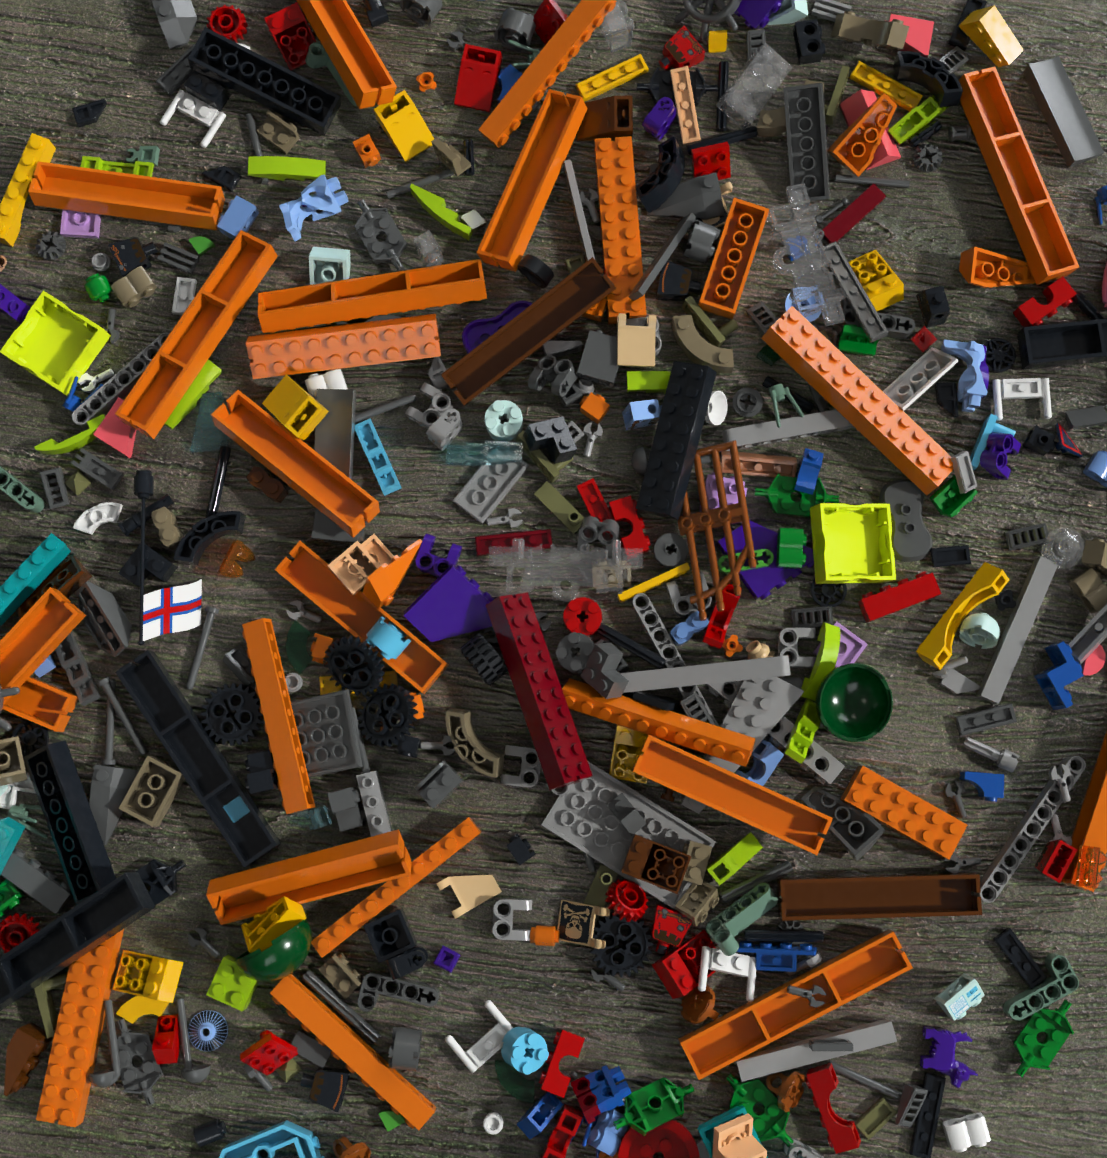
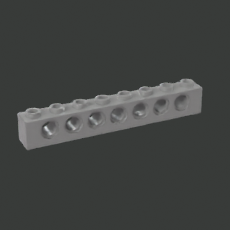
[706,681,845,785]

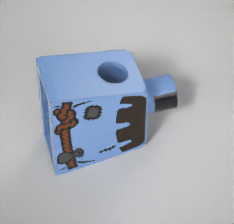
[622,399,662,430]

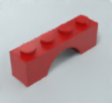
[805,1062,861,1154]

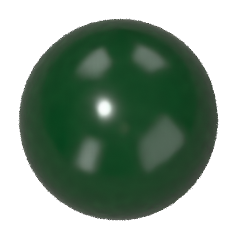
[815,663,893,742]
[234,919,312,982]

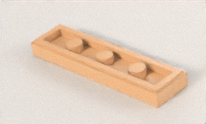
[670,66,701,145]

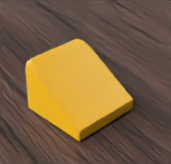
[707,30,727,53]

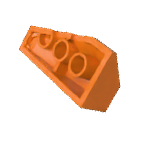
[827,93,897,177]
[959,246,1035,288]
[363,539,422,609]

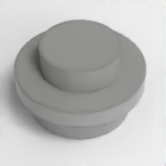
[91,253,111,272]
[576,379,594,396]
[285,673,303,692]

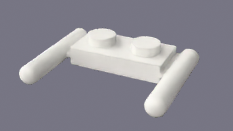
[160,89,226,148]
[992,378,1052,421]
[698,946,756,1002]
[445,1000,513,1073]

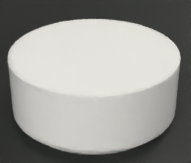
[483,1112,504,1135]

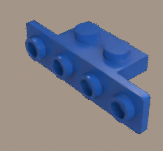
[737,941,817,972]

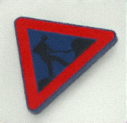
[1055,423,1083,458]

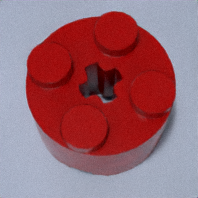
[563,597,602,637]

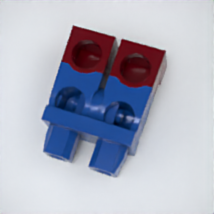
[570,1065,632,1124]

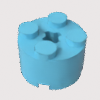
[366,616,411,660]
[501,1027,549,1075]

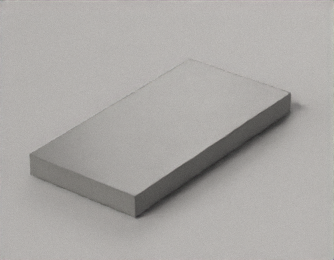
[452,442,529,525]

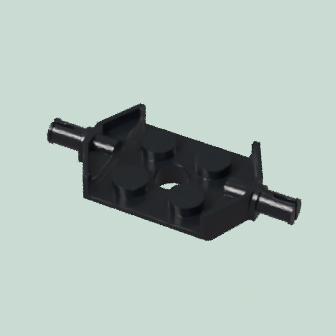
[637,67,718,107]
[136,859,187,906]

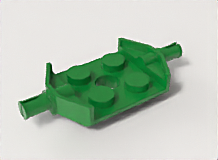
[754,474,839,516]
[1013,999,1074,1078]
[725,1073,794,1147]
[613,1077,694,1136]

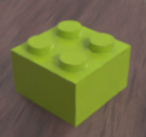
[206,955,259,1011]

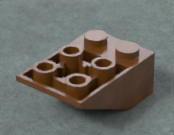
[577,96,633,141]
[621,834,691,894]
[4,1022,51,1096]

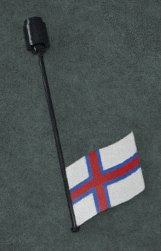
[134,470,202,645]

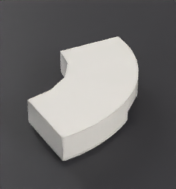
[73,502,123,535]

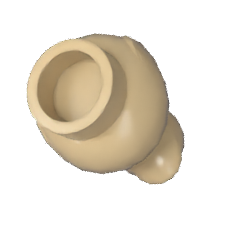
[746,640,775,659]

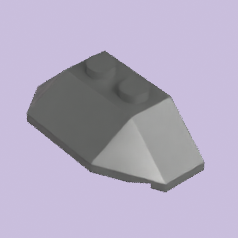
[152,0,198,50]
[75,581,132,657]

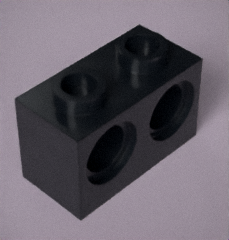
[793,19,825,65]

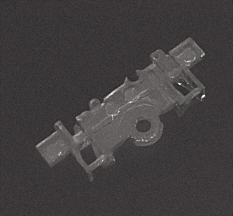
[766,183,846,326]
[489,538,643,601]

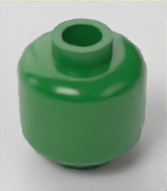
[84,273,113,303]

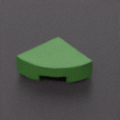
[189,236,215,256]
[378,1110,405,1132]

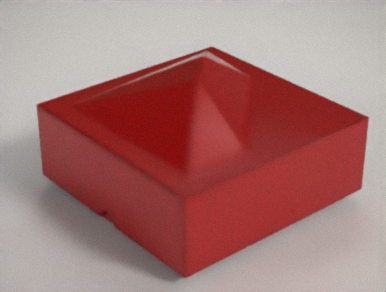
[910,326,938,353]

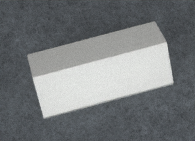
[883,347,958,411]

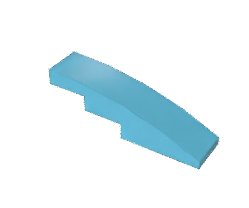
[355,418,402,496]

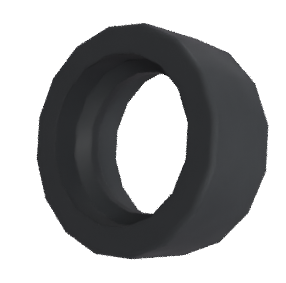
[518,254,554,288]

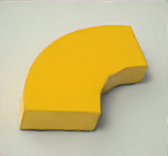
[116,996,170,1024]

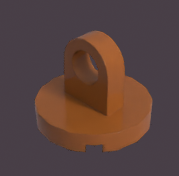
[681,985,720,1024]
[766,1071,806,1112]
[333,1137,371,1158]

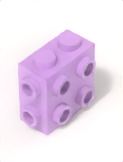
[699,472,747,512]

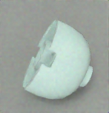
[959,613,1000,649]

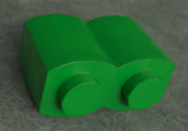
[776,528,807,569]

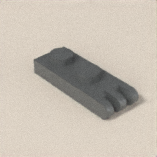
[70,448,124,490]

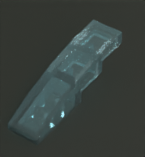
[446,440,523,466]

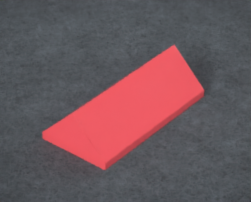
[839,89,901,170]

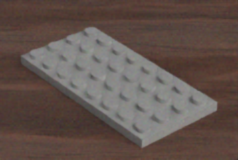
[541,762,716,910]

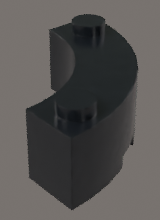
[893,51,963,107]
[635,136,685,213]
[174,511,246,566]

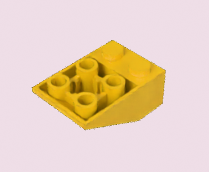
[373,90,434,162]
[848,250,904,311]
[262,374,329,440]
[609,725,648,784]
[112,950,184,1003]

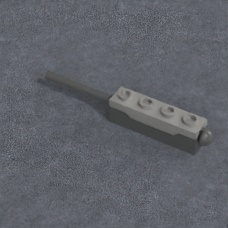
[352,707,393,837]

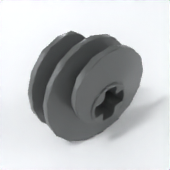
[653,533,688,569]

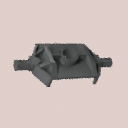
[354,199,407,272]
[108,1019,163,1106]

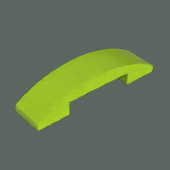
[80,156,154,177]
[34,414,106,455]
[801,622,840,701]

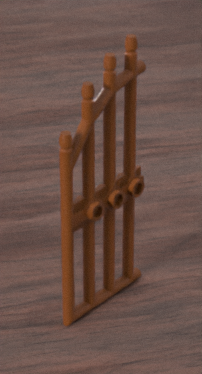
[678,440,756,621]

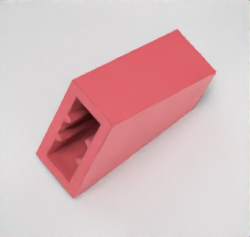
[885,14,934,58]
[93,397,136,458]

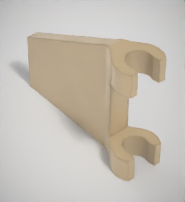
[436,874,502,919]

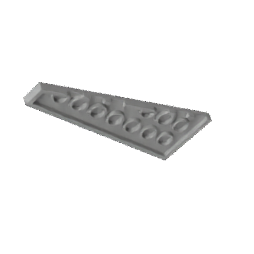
[681,677,804,814]

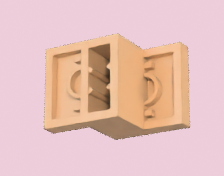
[327,534,394,596]
[712,1113,767,1158]

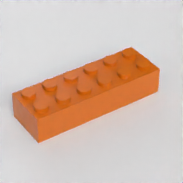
[698,198,769,319]
[840,766,968,860]

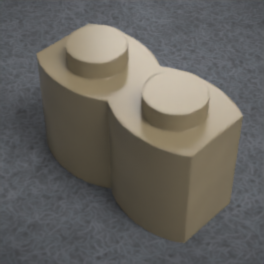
[110,266,157,308]
[152,507,184,550]
[1068,568,1107,614]

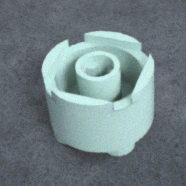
[485,400,523,443]

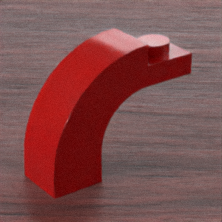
[702,584,742,649]

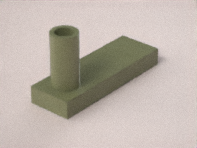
[824,65,850,125]
[681,296,738,347]
[516,431,574,483]
[534,481,584,535]
[583,864,618,927]
[34,972,68,1038]

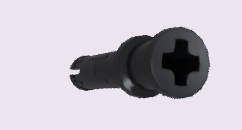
[117,494,174,537]

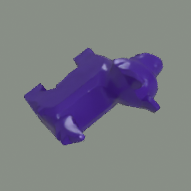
[920,1026,978,1088]

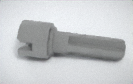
[963,737,1020,773]

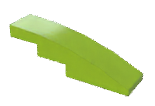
[888,96,949,145]
[247,156,326,181]
[410,184,472,240]
[164,360,222,430]
[626,371,671,394]
[785,698,821,764]

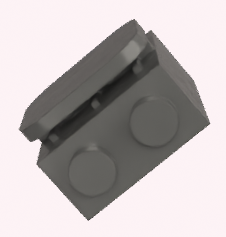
[577,330,620,388]
[311,508,366,546]
[415,760,465,809]

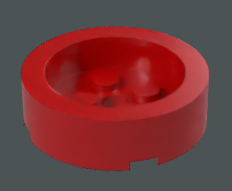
[618,1119,700,1158]

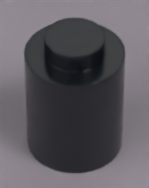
[194,1118,227,1147]

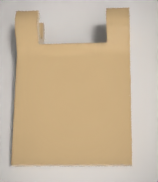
[617,313,657,367]

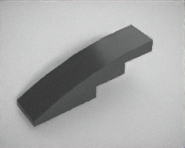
[56,632,101,706]

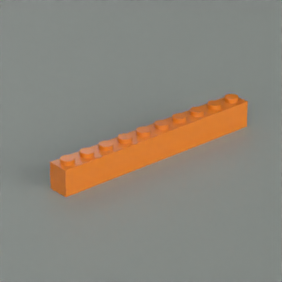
[478,0,617,148]
[242,618,316,815]
[562,678,756,767]
[311,817,481,958]
[270,974,436,1131]

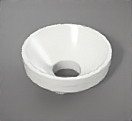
[705,391,727,425]

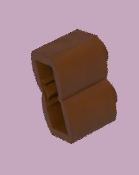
[246,466,289,503]

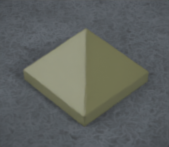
[64,470,92,496]
[276,1058,302,1083]

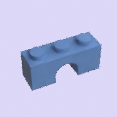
[735,739,784,786]

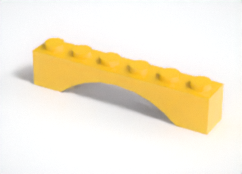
[0,133,56,247]
[916,562,1009,670]

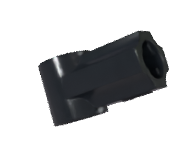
[363,0,389,28]

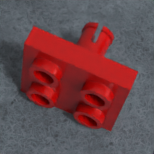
[533,0,568,45]
[691,142,731,180]
[240,1030,298,1076]

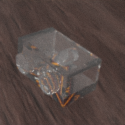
[413,230,444,267]

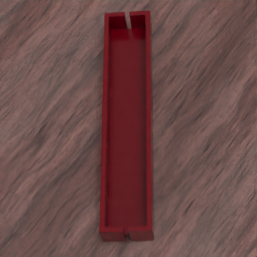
[485,592,593,790]

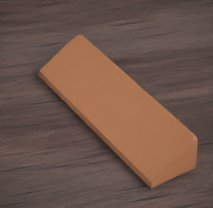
[720,451,797,478]

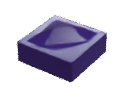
[433,945,461,973]

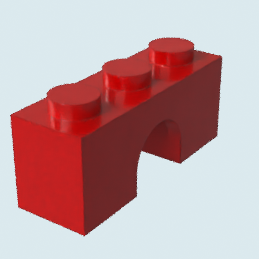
[1013,276,1077,327]
[608,495,651,559]
[538,1029,585,1098]
[541,1104,583,1158]

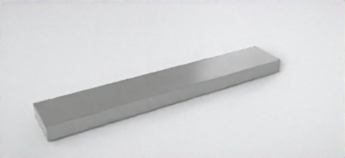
[564,160,595,262]

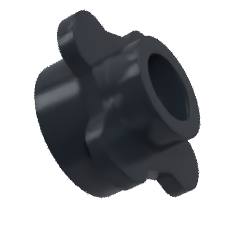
[994,590,1016,611]

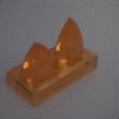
[217,539,256,578]
[1076,845,1107,889]

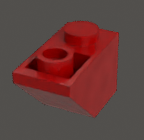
[152,1015,180,1064]

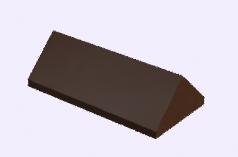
[16,555,93,619]

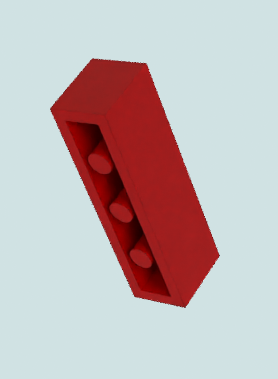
[858,571,942,623]

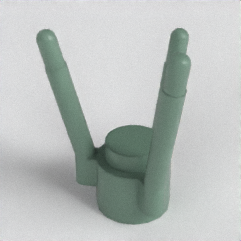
[501,39,539,69]
[768,384,804,428]
[8,803,48,838]

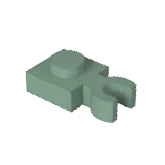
[126,146,160,166]

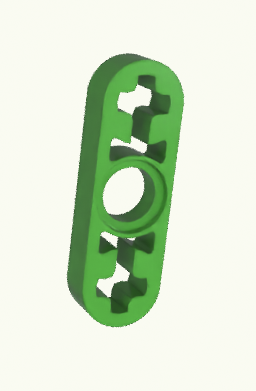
[717,549,774,574]

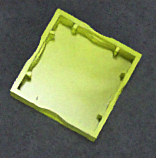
[0,291,111,396]
[810,503,896,584]

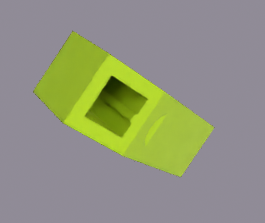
[706,832,763,886]

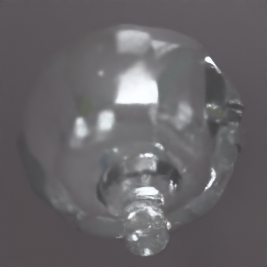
[1041,527,1085,570]

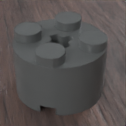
[400,0,443,26]
[494,7,536,53]
[682,219,720,263]
[556,632,595,675]
[389,1027,422,1071]

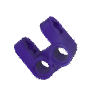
[642,97,677,140]
[980,432,1021,480]
[415,533,462,577]

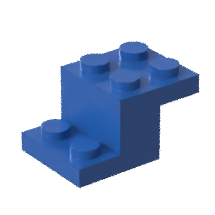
[1034,641,1084,710]

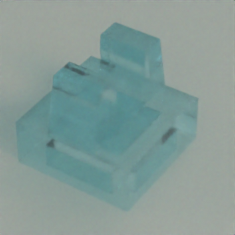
[305,805,332,830]

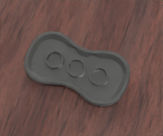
[879,479,933,562]

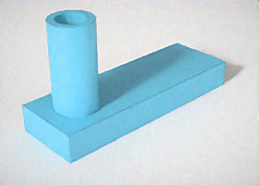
[970,414,1016,471]

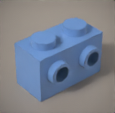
[217,195,259,240]

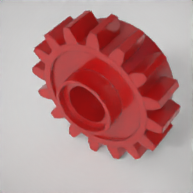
[206,5,248,43]
[605,879,648,922]
[0,913,39,953]

